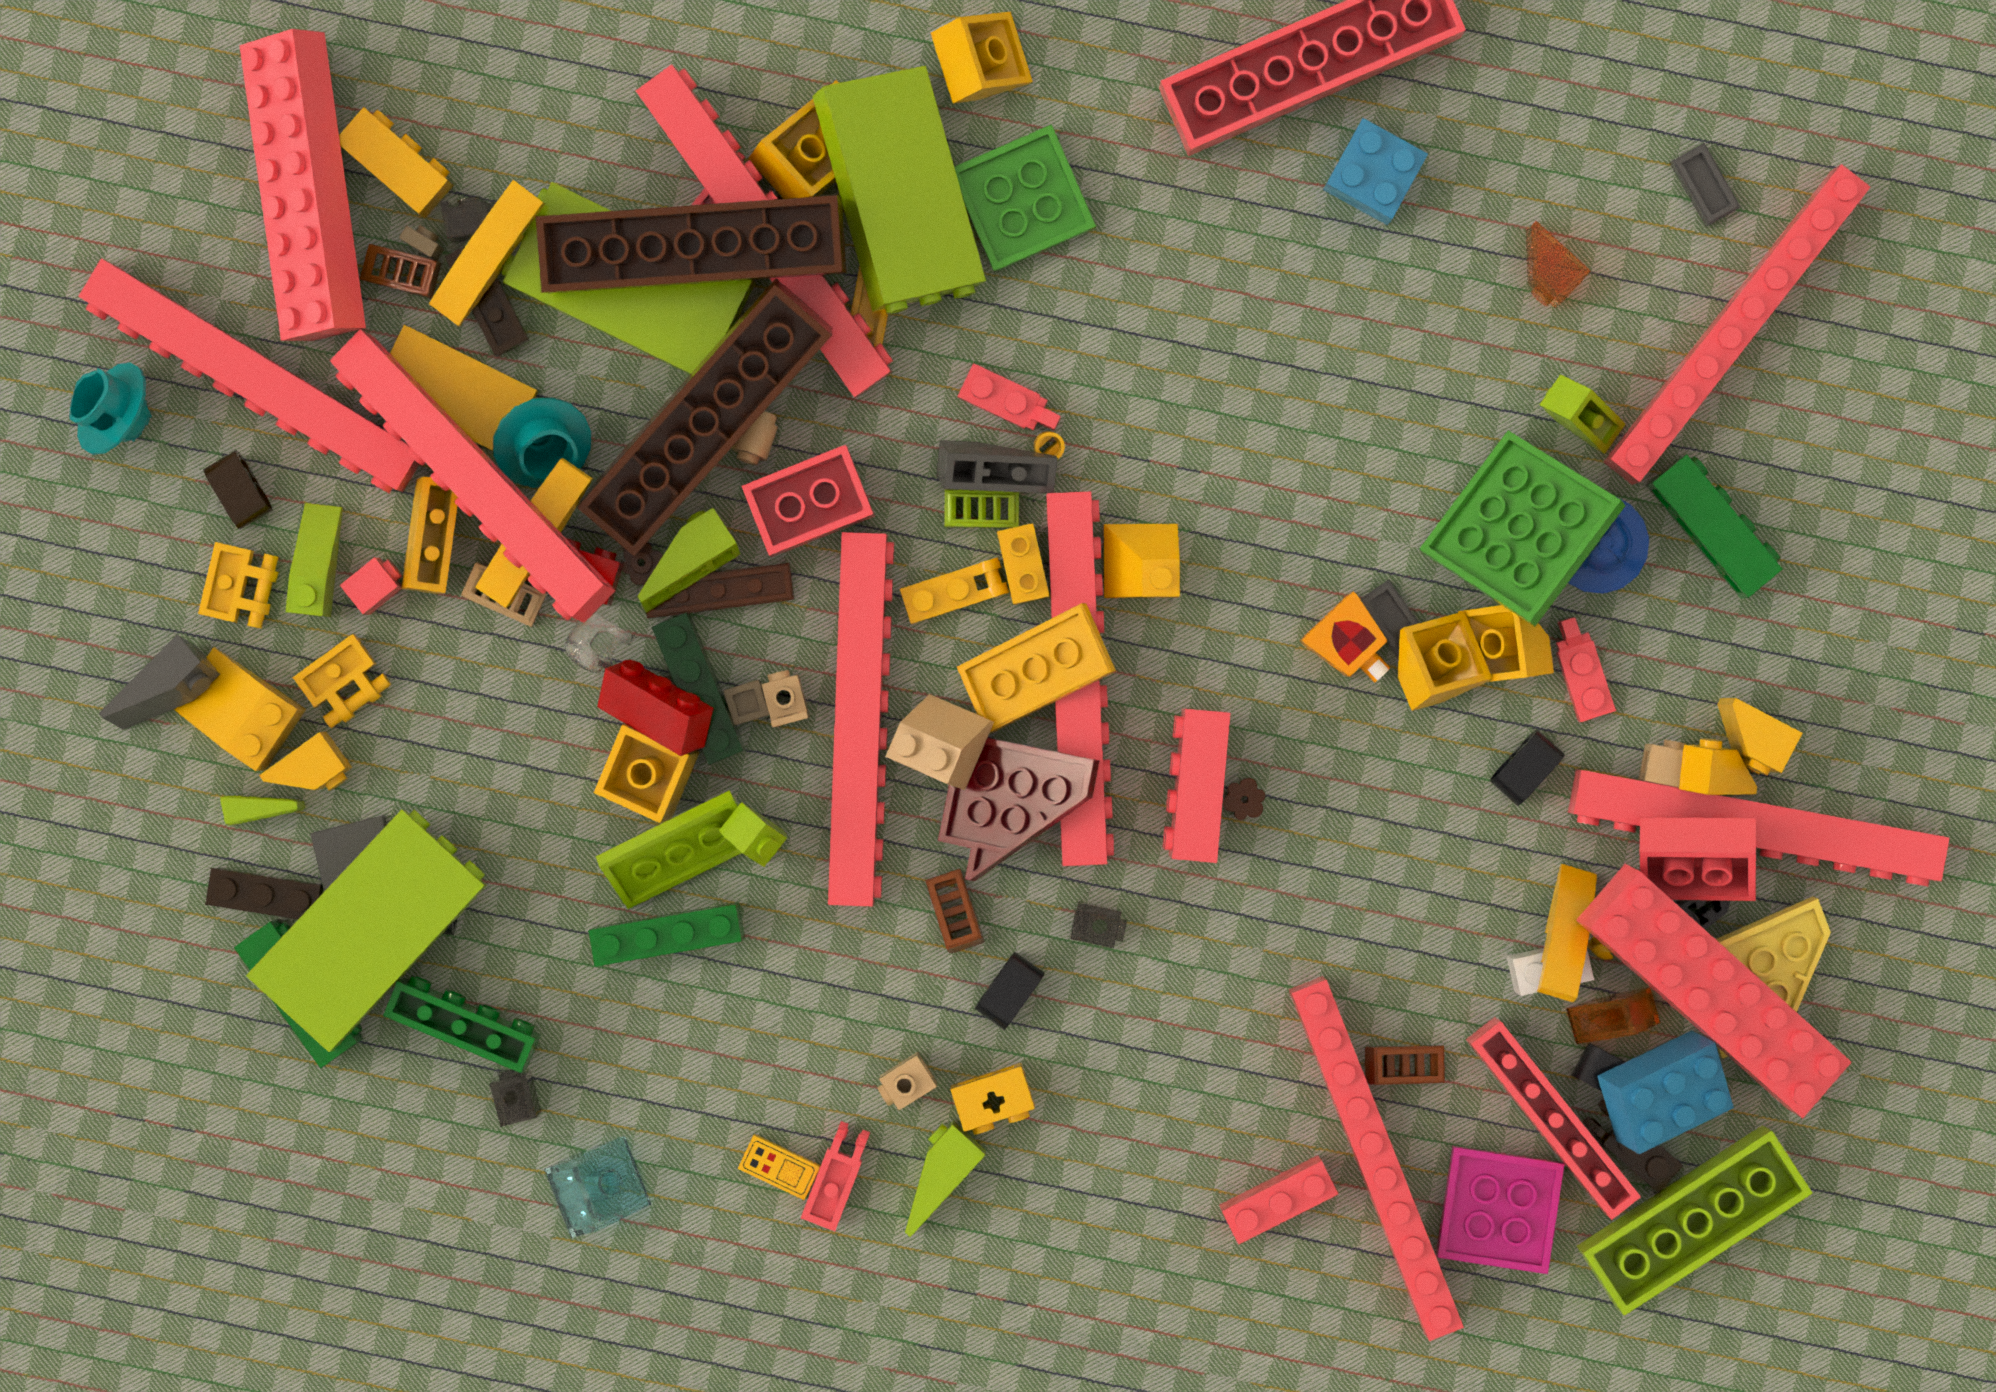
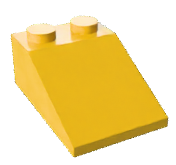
[748,80,839,199]
[174,647,306,771]

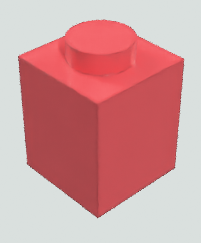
[340,557,402,615]

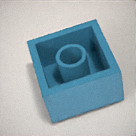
[1323,118,1428,225]

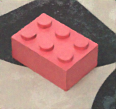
[741,444,875,557]
[1639,816,1756,901]

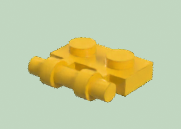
[198,542,279,629]
[292,634,392,728]

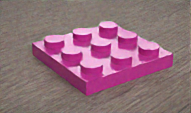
[1436,1145,1565,1274]

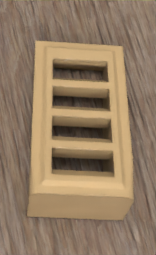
[461,562,547,627]

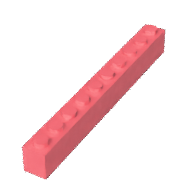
[636,64,893,398]
[1603,164,1871,485]
[78,258,420,494]
[330,329,616,623]
[1046,491,1114,866]
[828,532,894,907]
[1568,769,1950,887]
[1288,976,1464,1341]

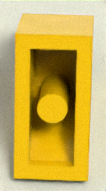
[259,732,353,791]
[1679,738,1757,795]

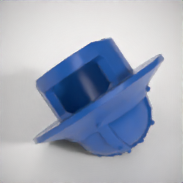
[1568,497,1649,594]

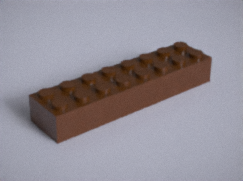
[536,195,847,294]
[577,278,833,556]

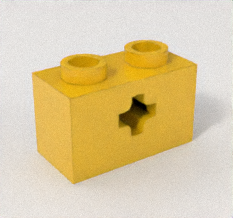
[997,523,1049,605]
[950,1063,1035,1135]

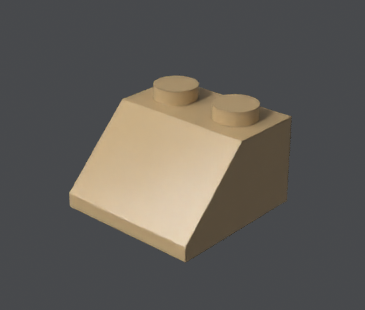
[885,694,994,790]

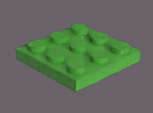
[954,124,1096,273]

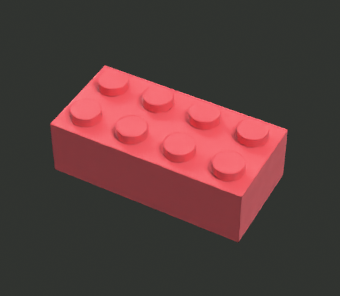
[1163,708,1230,863]

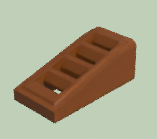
[360,244,441,299]
[925,869,985,953]
[1365,1045,1445,1085]

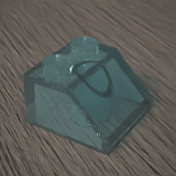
[544,1136,651,1238]

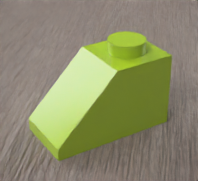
[1539,374,1626,454]
[719,802,787,867]

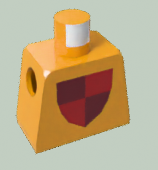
[1299,591,1390,683]

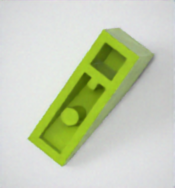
[285,503,343,617]
[637,508,741,613]
[905,1120,986,1237]

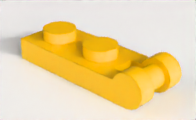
[900,557,1010,624]

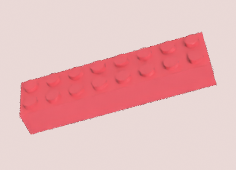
[1159,0,1466,156]
[239,29,366,341]
[1576,864,1852,1119]

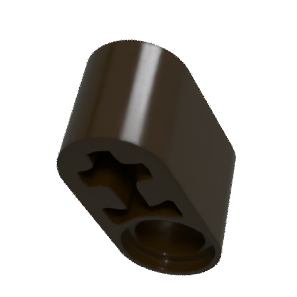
[203,450,273,529]

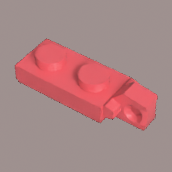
[957,363,1061,431]
[1556,617,1616,722]

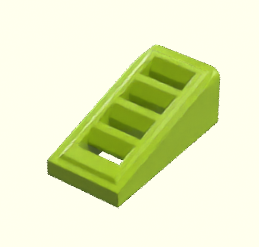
[944,489,1019,528]
[220,795,306,826]

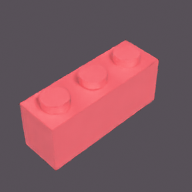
[1219,1155,1338,1245]

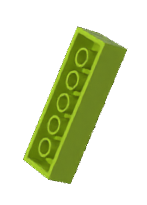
[1576,1125,1813,1316]

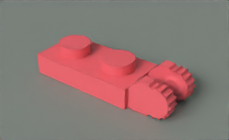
[801,1121,870,1231]

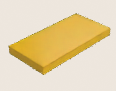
[390,325,538,451]
[957,603,1116,734]

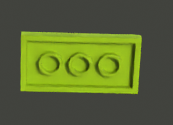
[595,790,741,909]

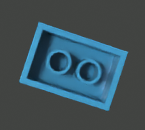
[1597,1030,1734,1154]

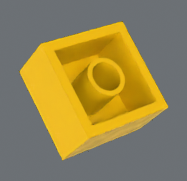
[594,724,700,823]

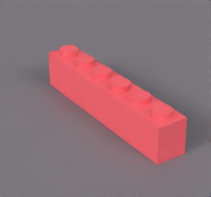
[1466,1017,1641,1220]

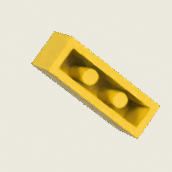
[339,107,454,219]
[401,476,458,594]

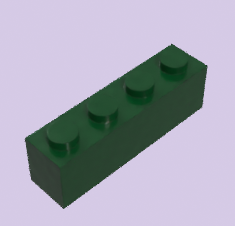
[651,613,746,765]

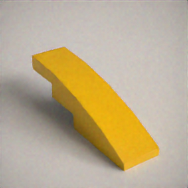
[429,180,545,327]
[475,458,593,608]
[1537,864,1597,1002]

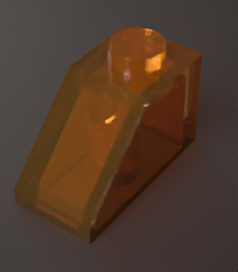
[1526,221,1591,308]
[1566,987,1661,1044]

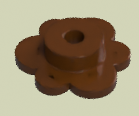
[622,543,663,585]
[1223,778,1266,820]

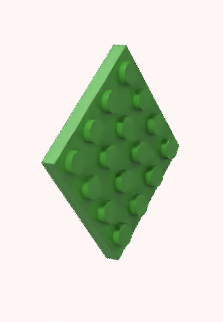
[1419,430,1626,627]

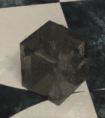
[490,1069,542,1127]

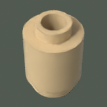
[732,411,778,466]

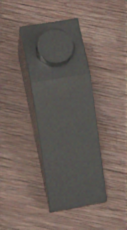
[936,440,1058,493]
[99,634,220,730]

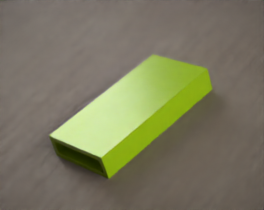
[812,65,986,315]
[502,182,755,375]
[246,809,487,1052]

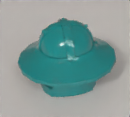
[69,362,152,455]
[493,397,592,488]

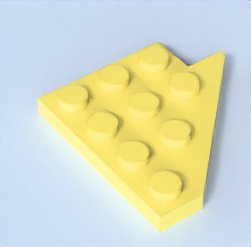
[1716,896,1831,1059]

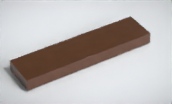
[642,563,795,619]

